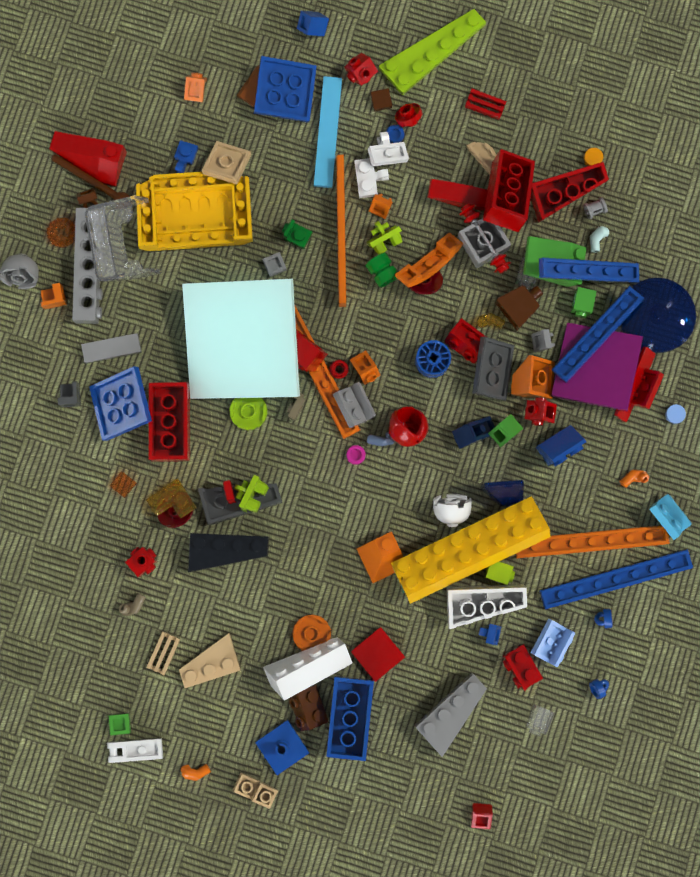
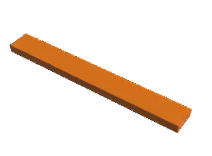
[336,155,346,307]
[295,306,360,439]
[515,525,670,559]

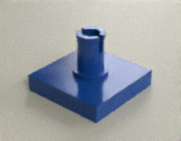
[255,720,310,775]

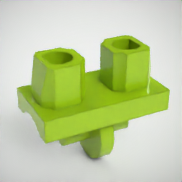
[366,221,403,255]
[234,475,269,512]

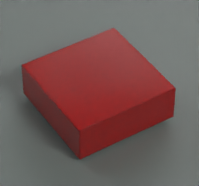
[223,480,236,504]

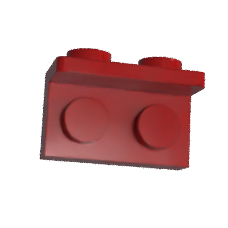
[444,318,486,364]
[502,644,543,691]

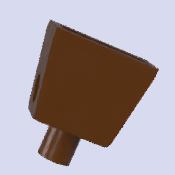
[495,285,543,331]

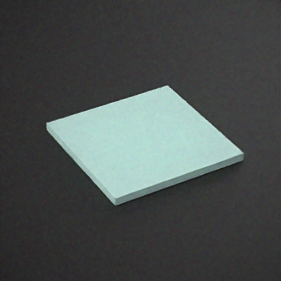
[182,279,300,399]

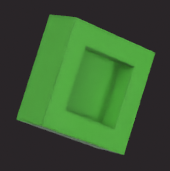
[109,713,131,735]

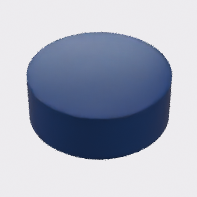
[386,125,404,144]

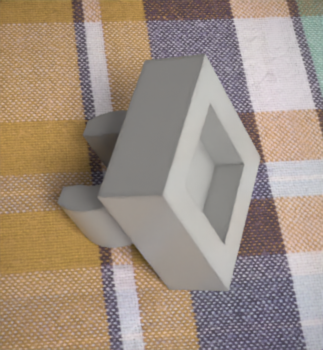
[531,329,555,352]

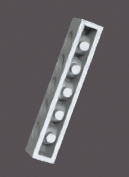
[72,208,105,324]

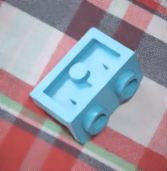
[649,494,692,540]

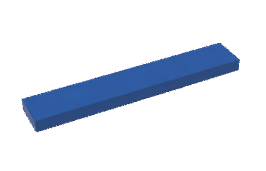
[539,258,639,283]
[552,286,644,383]

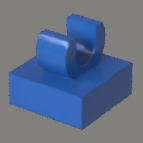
[479,624,502,646]

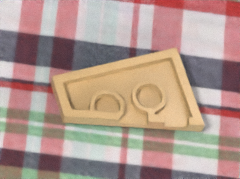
[179,633,241,688]

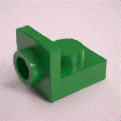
[282,219,313,250]

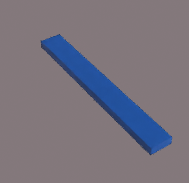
[539,549,693,609]

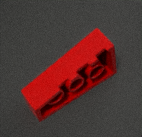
[531,162,609,223]

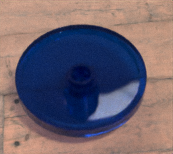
[620,278,696,353]

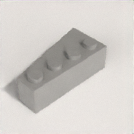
[414,673,487,757]

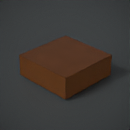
[370,88,392,112]

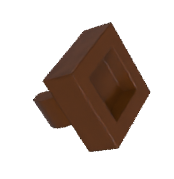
[77,187,98,208]

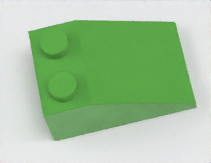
[523,236,586,287]

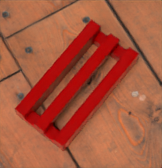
[465,89,507,120]

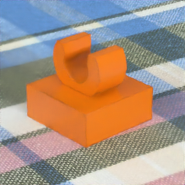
[369,194,393,219]

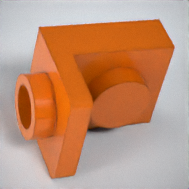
[184,72,207,102]
[350,350,380,385]

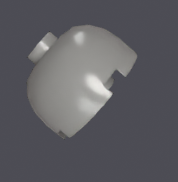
[0,254,39,289]

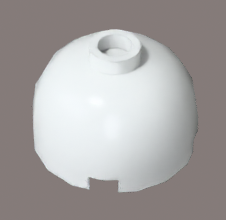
[433,494,472,527]

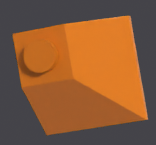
[511,355,555,399]
[357,531,403,583]

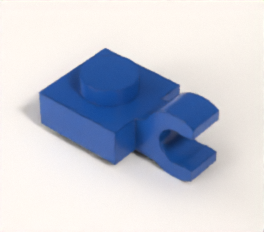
[174,140,199,173]

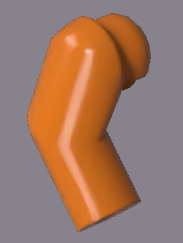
[181,764,211,781]

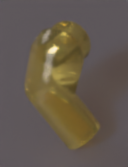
[477,313,506,329]

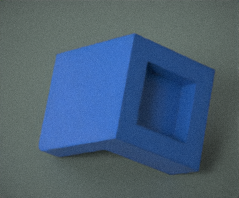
[297,11,329,36]

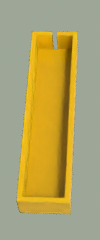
[391,496,551,604]

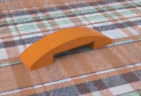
[395,232,463,287]

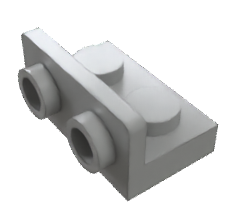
[333,382,376,428]

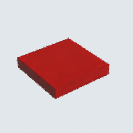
[351,627,405,682]

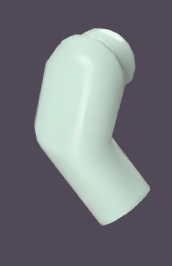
[590,226,609,253]

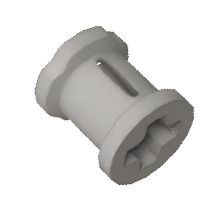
[583,197,608,220]

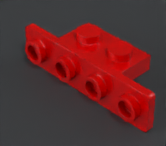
[614,346,664,422]

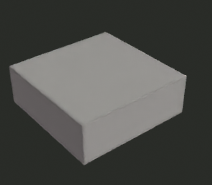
[262,252,287,277]

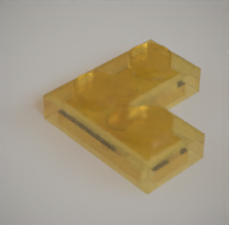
[146,478,197,518]

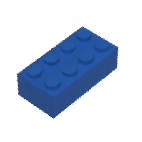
[326,676,374,761]

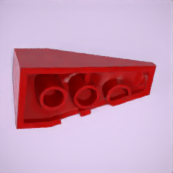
[49,131,127,187]

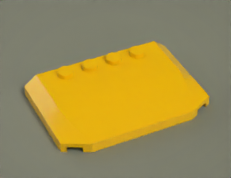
[136,172,253,251]

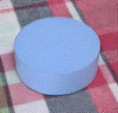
[665,404,686,424]

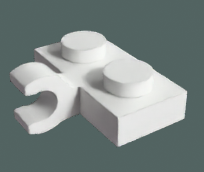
[368,132,409,167]
[354,158,389,199]

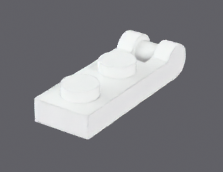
[107,738,163,763]

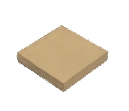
[202,141,251,185]

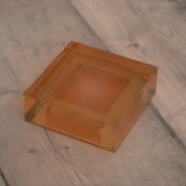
[110,471,137,498]

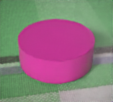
[346,445,366,465]

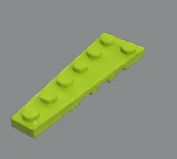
[379,9,486,95]

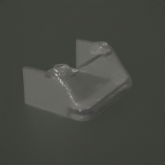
[85,195,162,282]

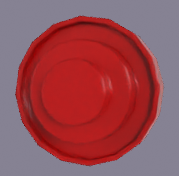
[395,103,423,127]

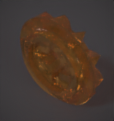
[47,217,75,247]

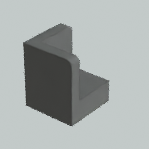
[58,381,81,408]

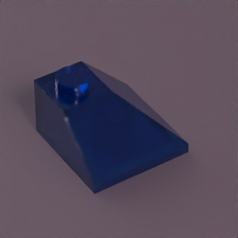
[481,480,524,508]

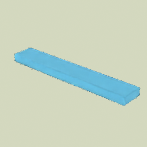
[314,76,342,188]

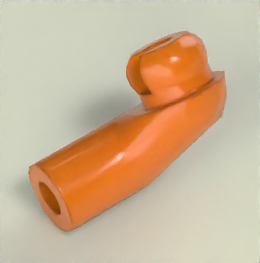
[619,469,649,488]

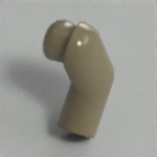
[119,593,146,616]

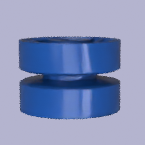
[415,340,451,378]

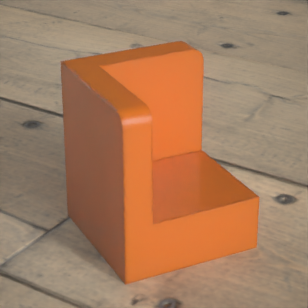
[41,283,67,310]

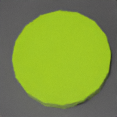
[229,398,268,430]

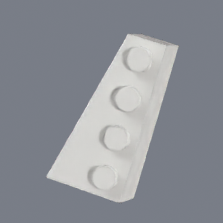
[447,585,527,629]
[263,637,352,701]

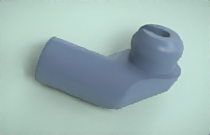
[367,432,395,446]

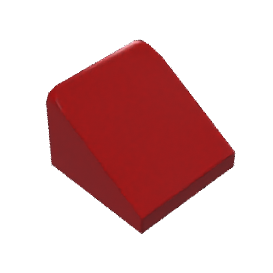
[471,803,493,829]

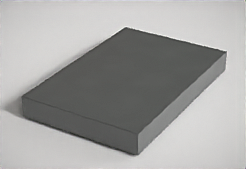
[472,337,514,401]

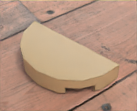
[466,142,496,175]

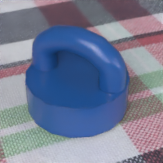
[594,609,613,628]
[589,679,609,699]

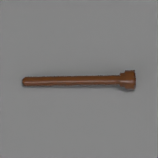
[51,154,131,209]

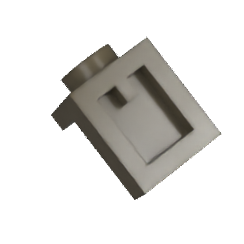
[287,393,306,422]

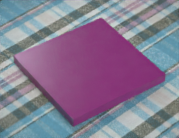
[551,323,643,411]

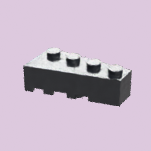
[188,533,269,572]

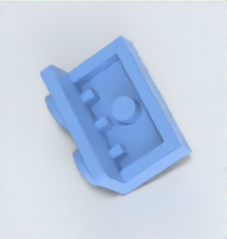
[531,618,575,667]

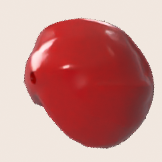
[388,406,429,447]

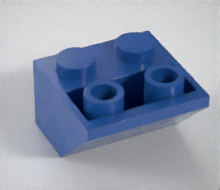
[536,425,586,466]

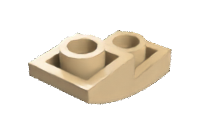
[233,772,278,809]

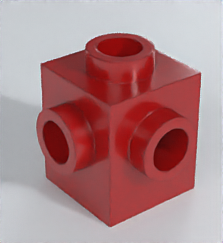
[344,53,378,86]
[524,397,557,426]
[125,547,158,577]

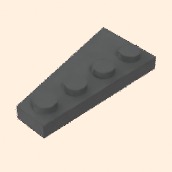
[198,483,283,526]

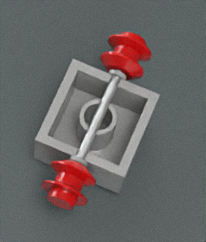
[457,203,511,274]

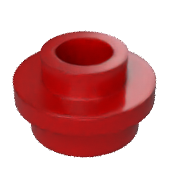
[330,360,349,379]

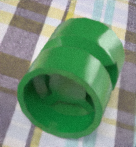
[365,252,398,288]

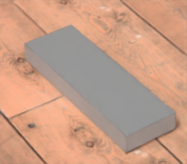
[81,333,142,364]

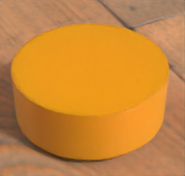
[584,148,603,166]

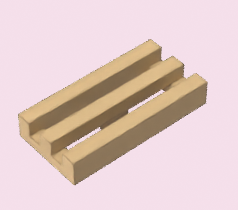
[146,632,181,675]

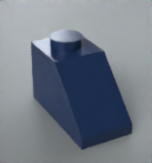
[452,416,495,449]

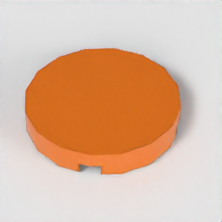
[293,615,331,651]

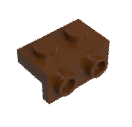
[289,685,329,732]

